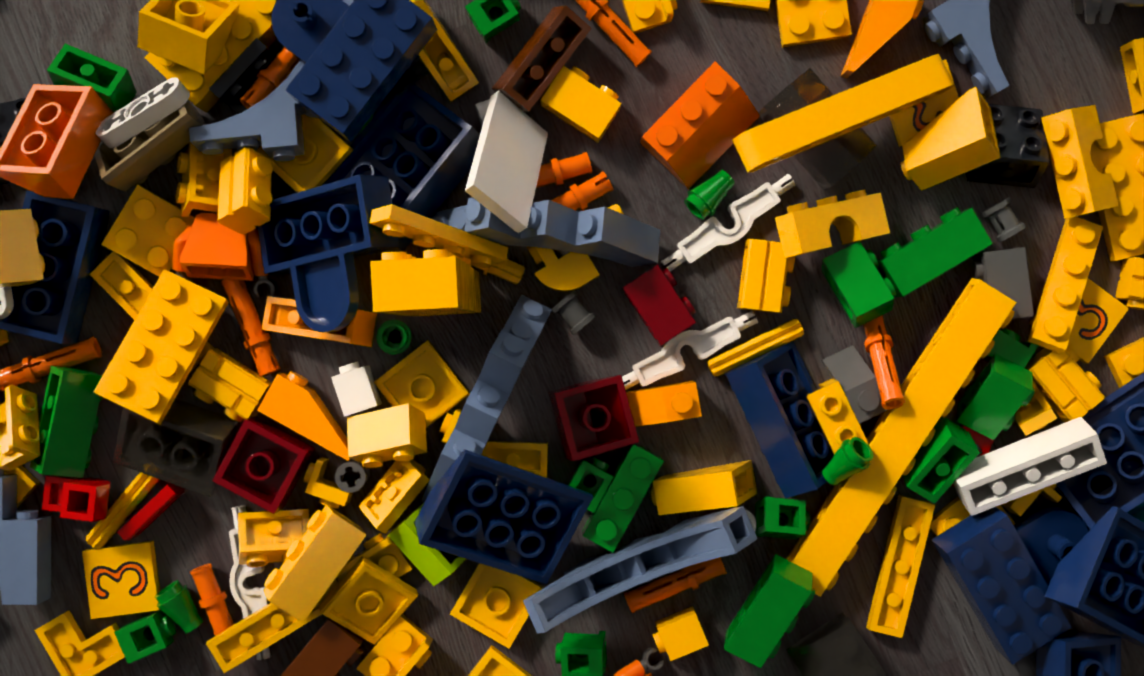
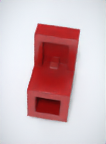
[42,475,111,522]

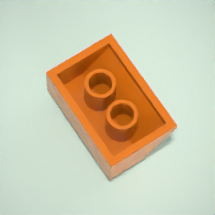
[640,61,760,190]
[0,84,113,199]

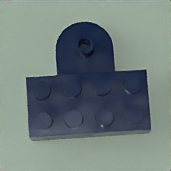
[271,0,437,142]
[257,174,399,332]
[0,190,110,344]
[932,507,1089,665]

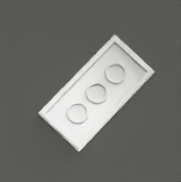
[465,90,548,233]

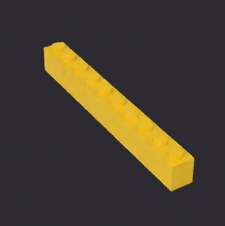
[786,278,1017,597]

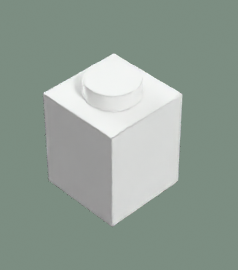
[331,361,382,417]

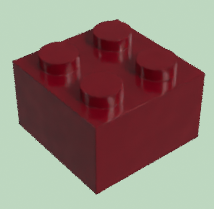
[212,416,315,514]

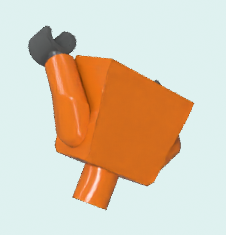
[172,212,277,297]

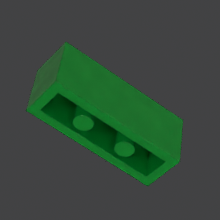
[877,207,993,298]
[30,365,103,478]
[582,443,664,553]
[724,554,815,668]

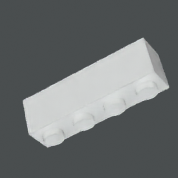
[953,417,1107,516]

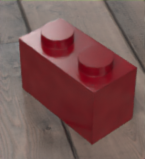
[622,264,696,346]

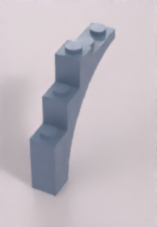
[189,0,354,162]
[922,0,1009,98]
[432,197,660,267]
[421,294,552,502]
[0,469,51,605]
[523,506,757,634]

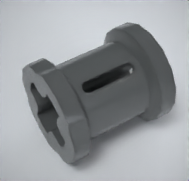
[981,197,1027,242]
[551,290,596,336]
[335,459,371,493]

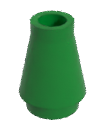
[684,170,735,220]
[376,320,411,355]
[822,437,873,486]
[155,580,203,634]

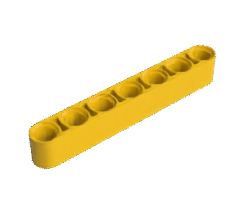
[732,54,955,173]

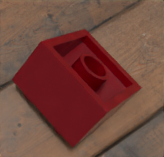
[548,375,639,461]

